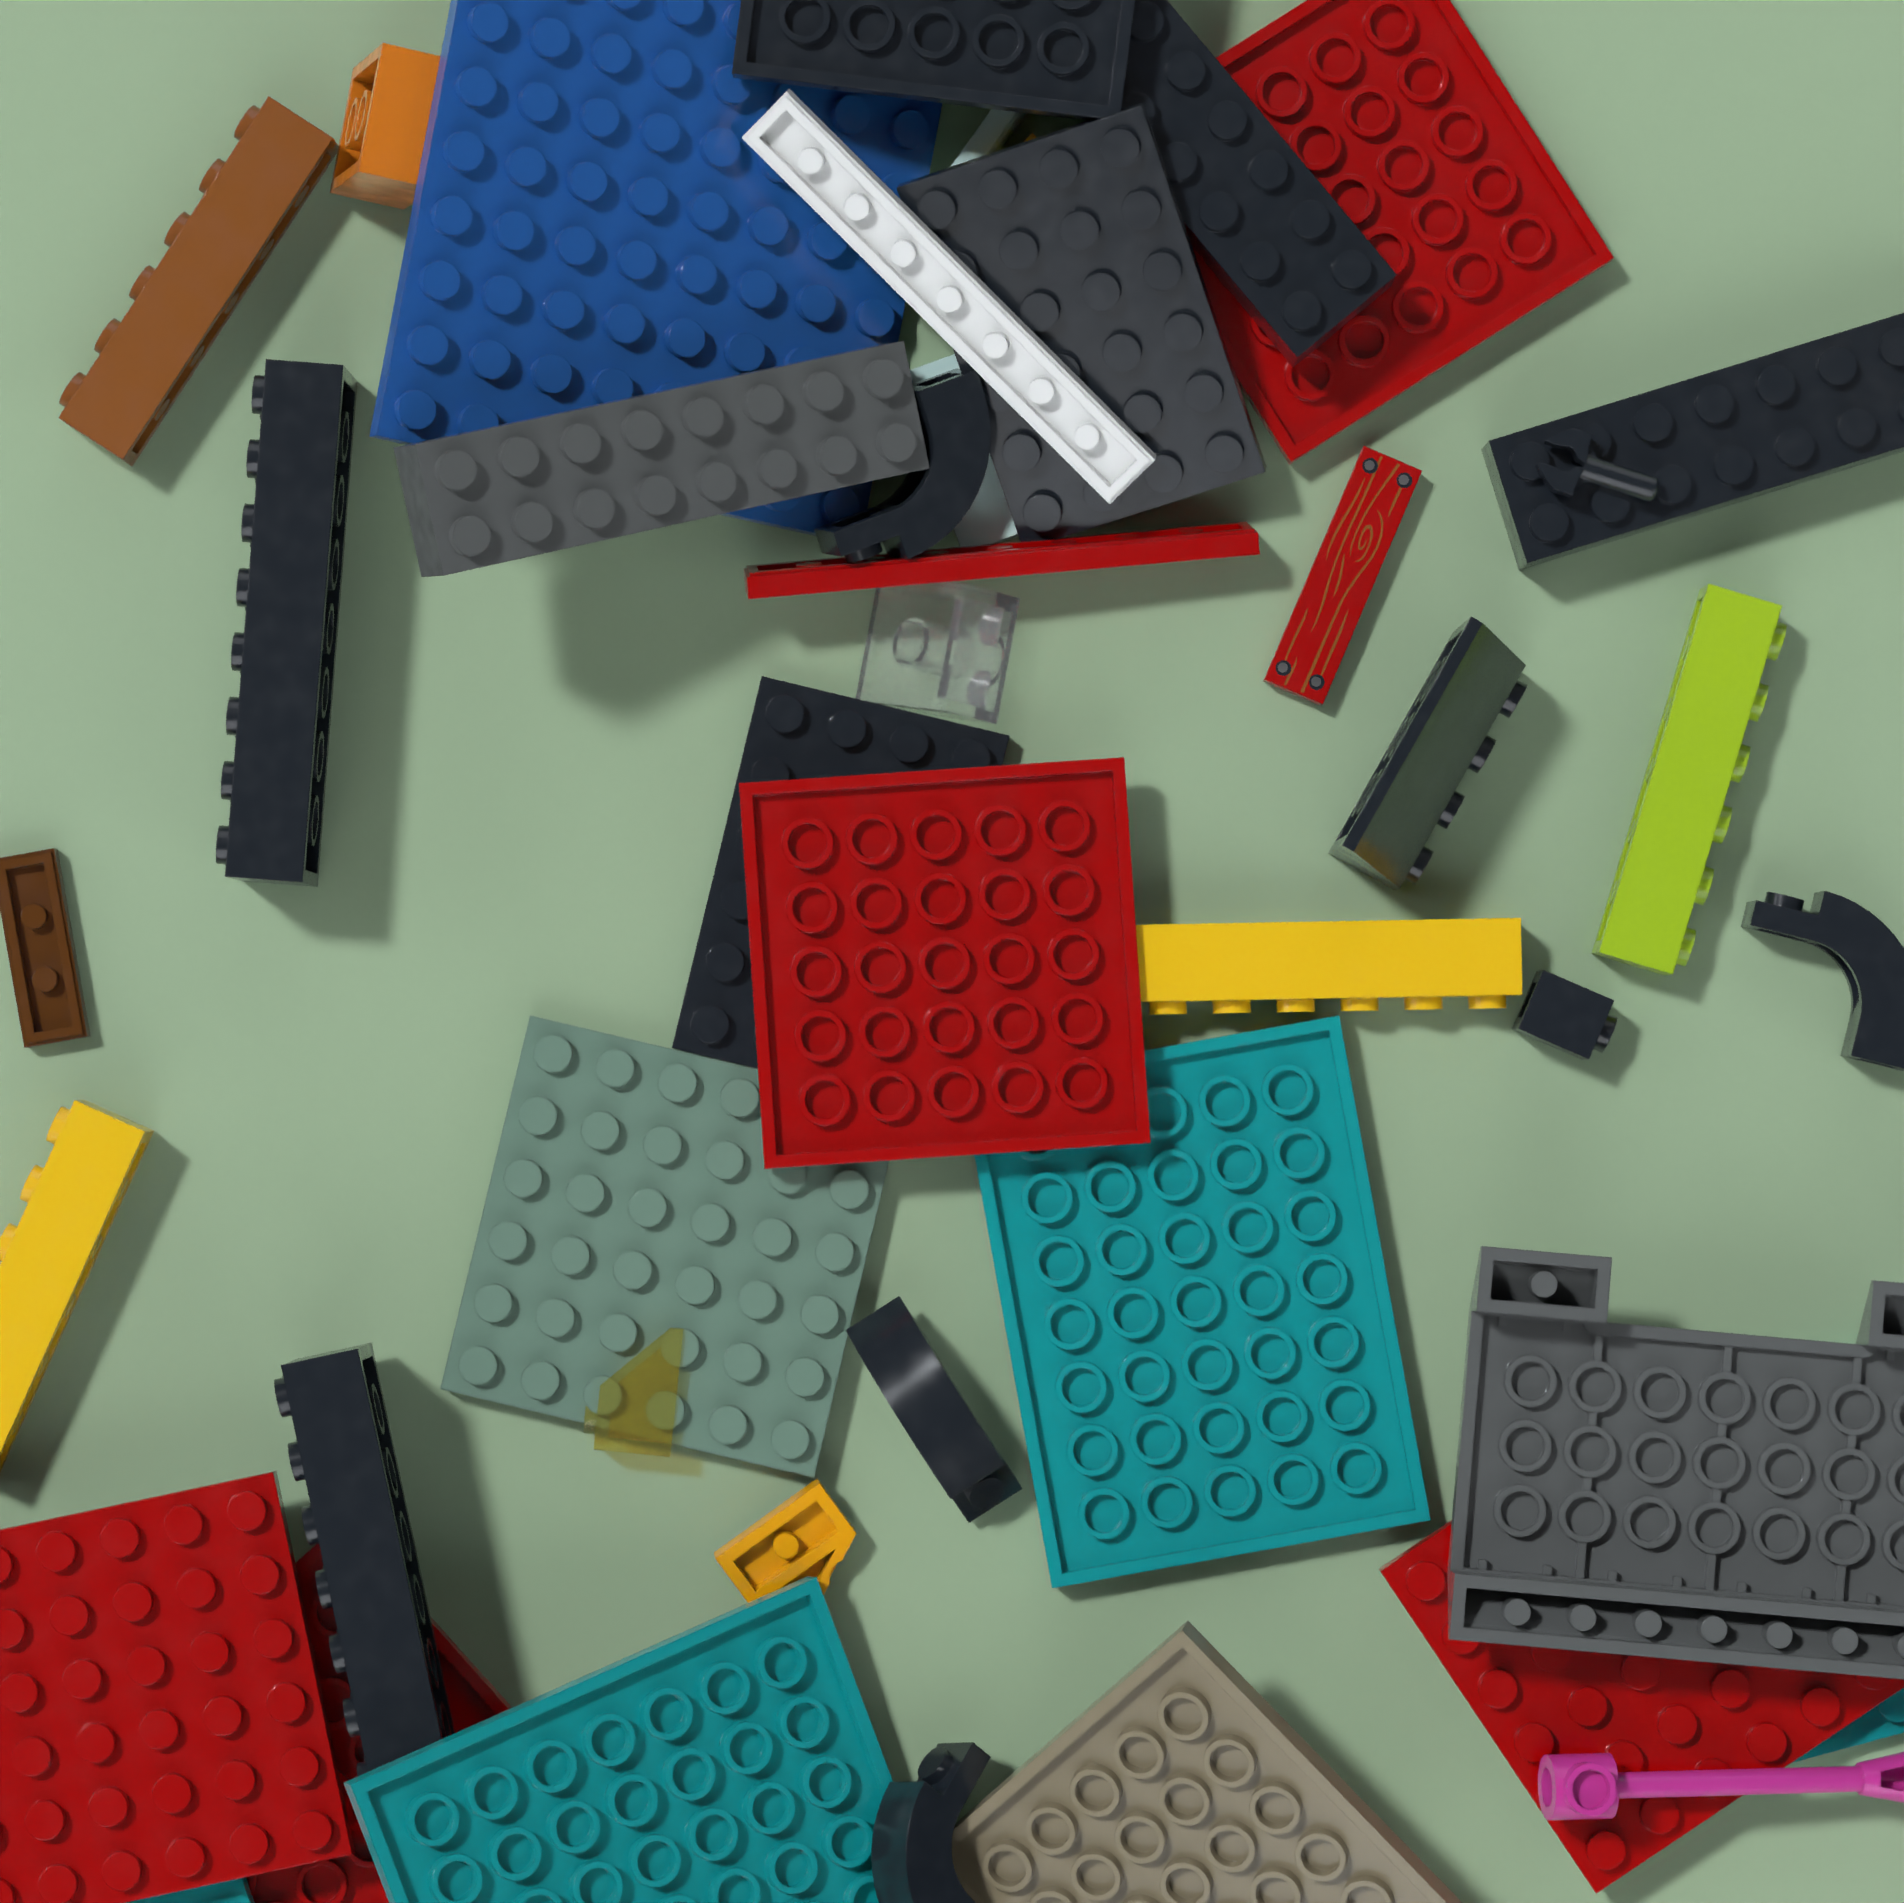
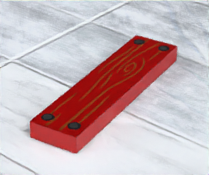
[1263,446,1422,706]

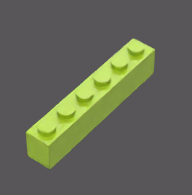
[1591,584,1787,976]

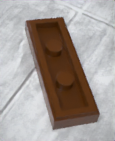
[0,848,91,1048]

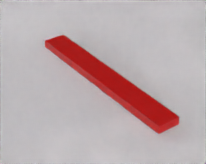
[743,522,1260,599]

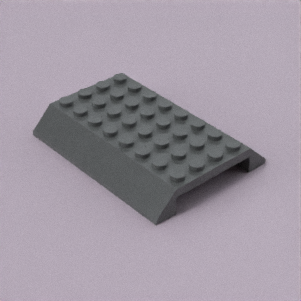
[1448,1246,1904,1679]

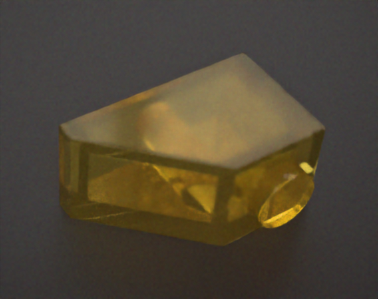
[583,1327,683,1457]

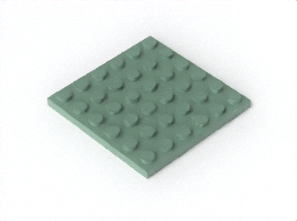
[440,1015,889,1478]

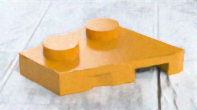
[714,1478,856,1603]

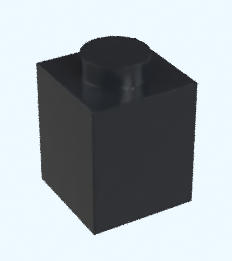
[1512,970,1618,1060]

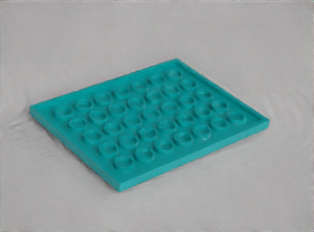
[974,1015,1431,1588]
[344,1576,893,1903]

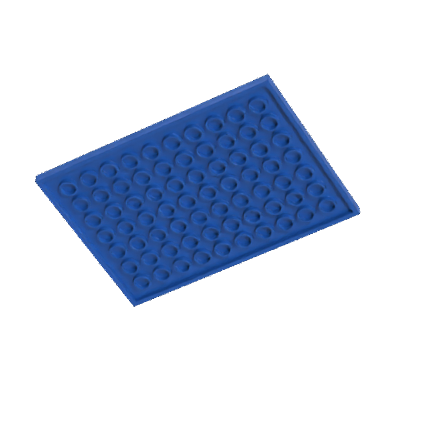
[369,0,942,536]

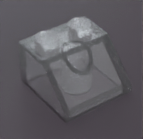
[855,582,1020,724]

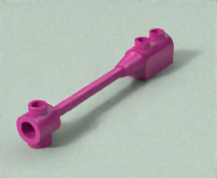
[1538,1752,1904,1820]

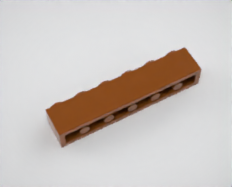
[58,96,338,466]

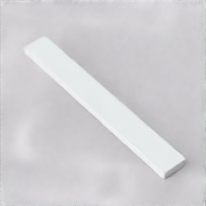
[742,89,1157,504]

